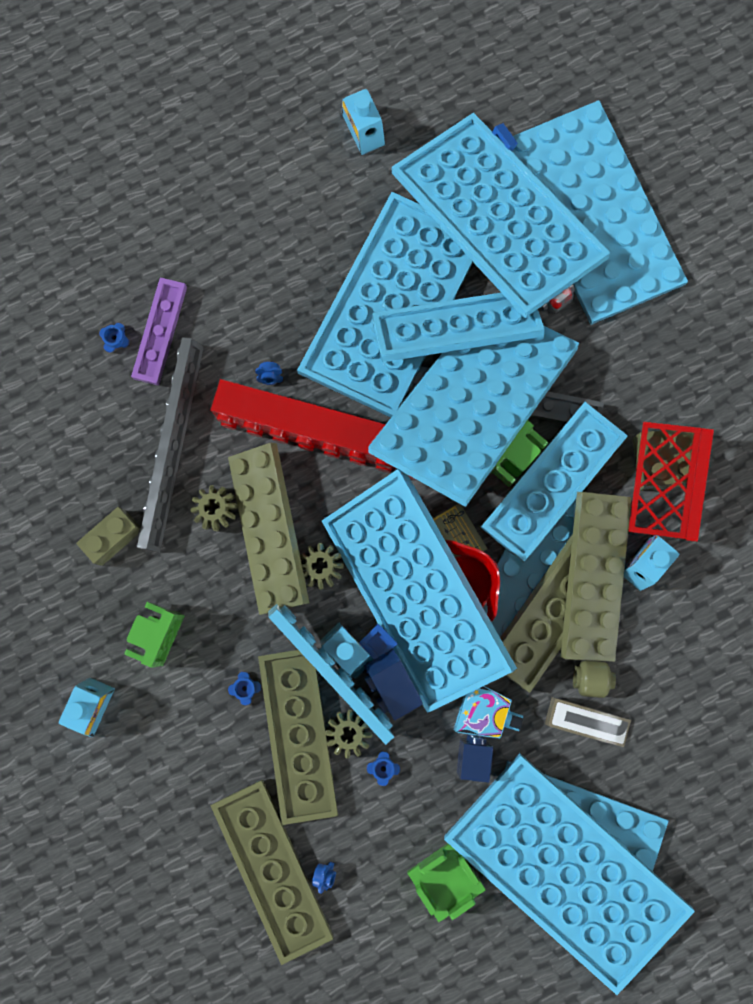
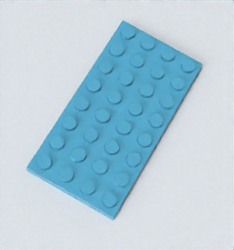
[512,100,688,325]
[392,113,610,318]
[297,192,473,417]
[368,326,579,507]
[322,469,517,713]
[444,753,695,995]

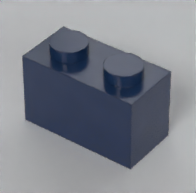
[364,649,423,721]
[457,734,493,783]

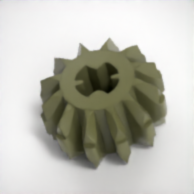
[191,485,238,532]
[300,543,344,590]
[325,709,373,758]

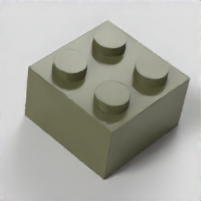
[632,430,694,491]

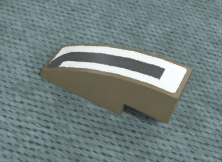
[545,697,631,747]

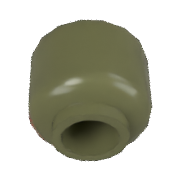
[573,660,616,698]

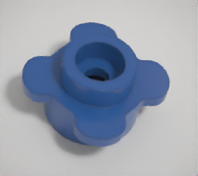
[99,323,129,353]
[255,362,283,385]
[228,672,261,705]
[367,752,400,786]
[312,862,336,894]

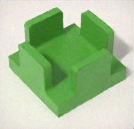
[490,420,548,487]
[124,602,185,668]
[407,843,486,922]

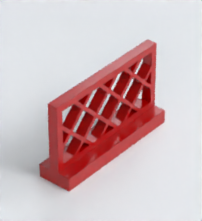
[628,422,714,542]

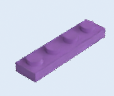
[131,277,187,386]

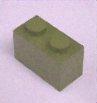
[76,507,141,566]

